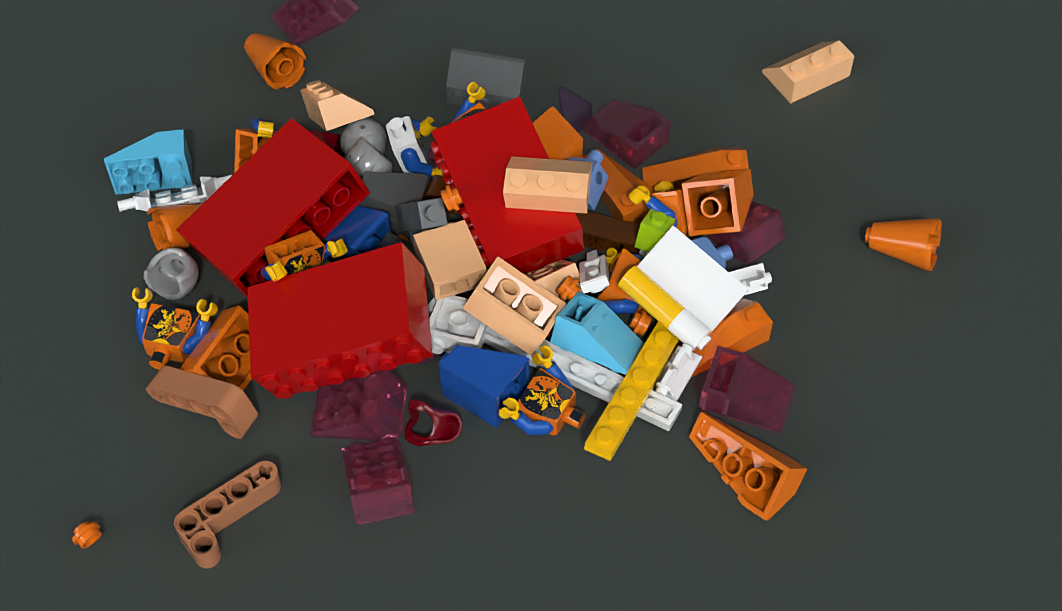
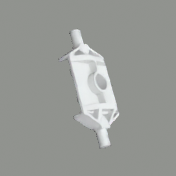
[117,175,232,212]

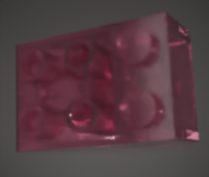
[271,0,359,45]
[580,100,671,169]
[706,201,787,264]
[699,346,796,434]
[310,370,407,441]
[341,437,415,525]

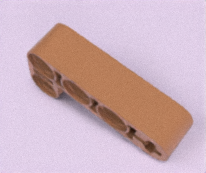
[146,366,258,439]
[174,461,281,568]

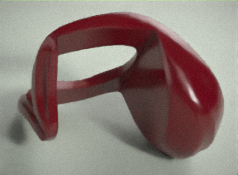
[404,399,462,446]

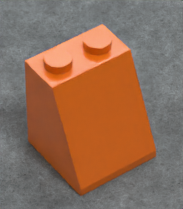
[533,106,583,160]
[682,169,754,236]

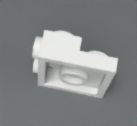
[429,295,487,354]

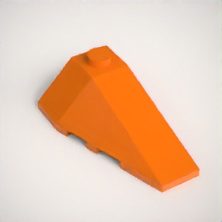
[642,147,749,189]
[582,149,656,224]
[667,298,773,377]
[689,412,808,521]

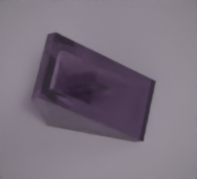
[559,86,592,132]

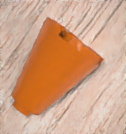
[244,33,306,90]
[147,203,203,250]
[865,218,942,271]

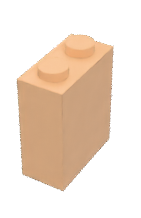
[413,220,487,301]

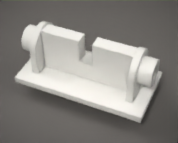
[729,263,772,295]
[652,344,703,402]

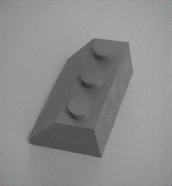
[446,48,525,109]

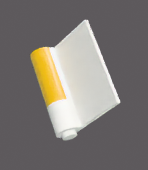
[618,226,749,351]

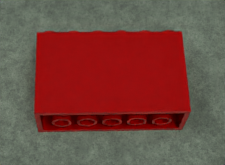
[430,96,584,275]
[176,118,370,299]
[247,242,433,399]

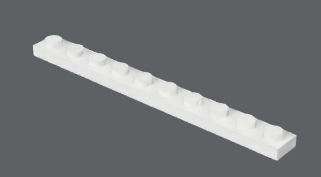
[428,297,682,431]

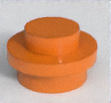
[440,184,463,211]
[556,276,580,301]
[628,309,652,336]
[72,521,102,549]

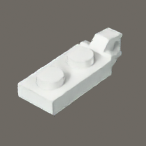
[579,249,610,293]

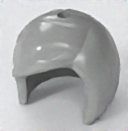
[340,117,387,156]
[344,137,393,178]
[143,247,199,301]

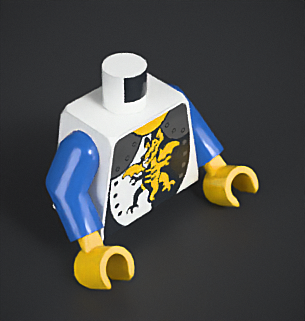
[386,116,443,177]

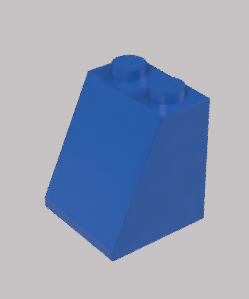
[322,206,391,262]
[439,345,529,428]

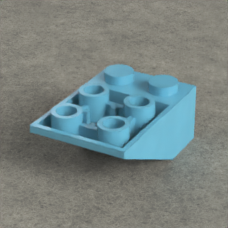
[104,129,193,194]
[550,291,644,375]

